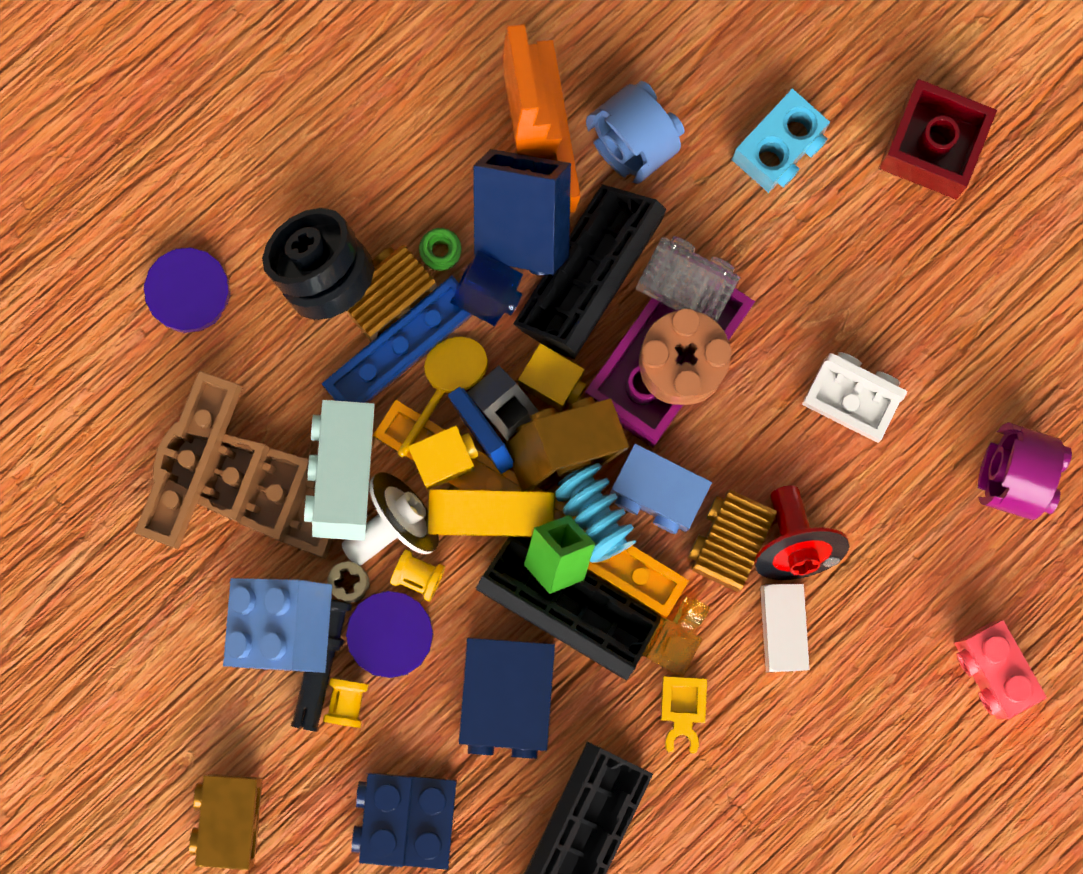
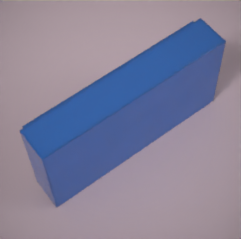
[448,387,514,474]

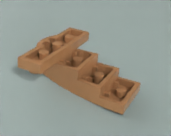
[134,371,333,559]

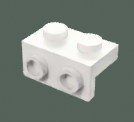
[802,352,907,443]

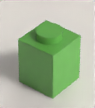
[524,515,595,594]

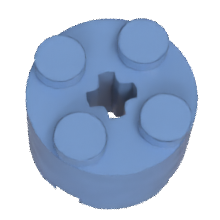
[586,81,685,184]

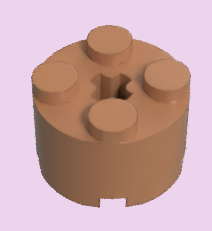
[639,308,732,405]

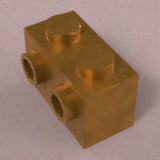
[189,774,262,870]

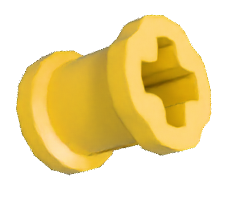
[390,549,446,602]
[323,678,369,728]

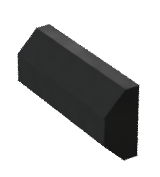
[513,184,666,359]
[476,537,662,680]
[524,742,653,874]

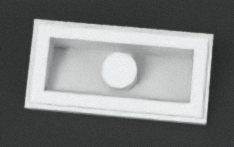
[760,584,810,673]

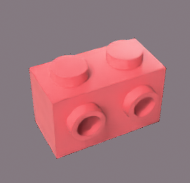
[954,620,1047,719]

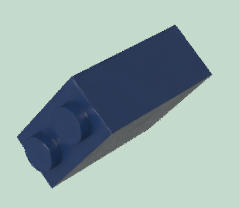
[473,149,571,275]
[459,638,555,759]

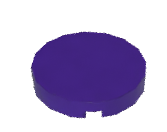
[144,247,230,333]
[346,591,433,678]

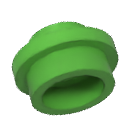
[419,228,462,271]

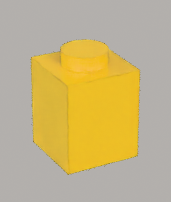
[518,343,587,412]
[408,426,479,491]

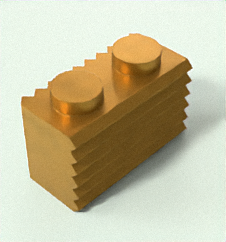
[345,245,437,342]
[688,489,777,592]

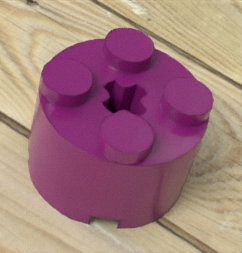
[978,422,1072,520]

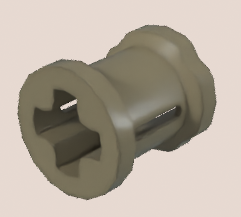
[327,561,370,603]

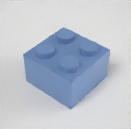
[223,578,332,673]

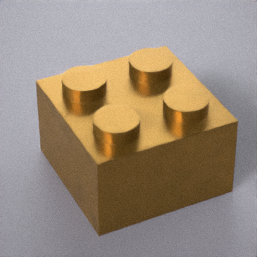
[505,397,629,491]

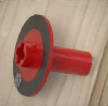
[755,485,849,580]

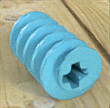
[555,463,637,563]

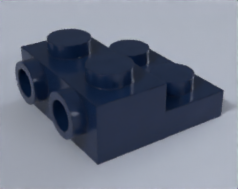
[351,772,457,870]

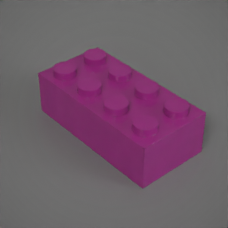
[584,253,755,448]

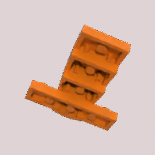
[503,24,581,213]

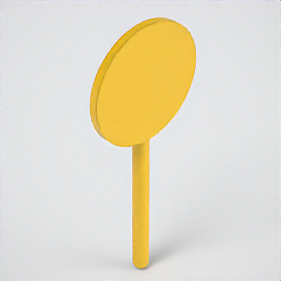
[398,337,488,457]

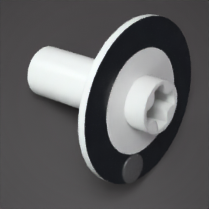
[342,472,439,566]

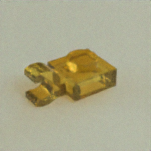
[642,597,710,677]

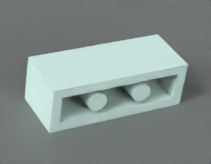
[304,400,375,541]

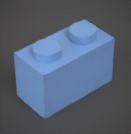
[610,444,712,534]

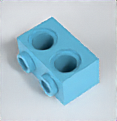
[732,89,830,193]

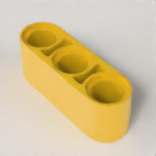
[427,490,555,537]

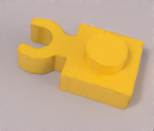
[660,676,707,753]

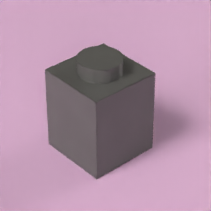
[467,365,539,440]

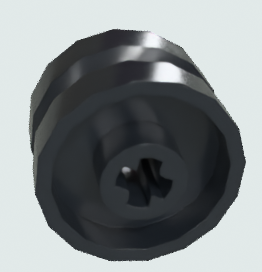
[262,208,375,320]

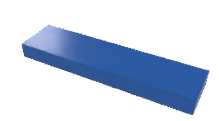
[321,275,479,403]

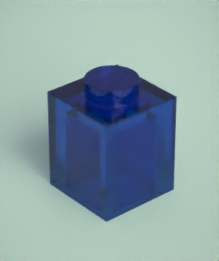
[450,250,523,326]

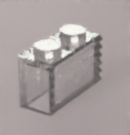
[636,237,740,322]

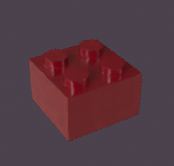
[878,79,997,199]

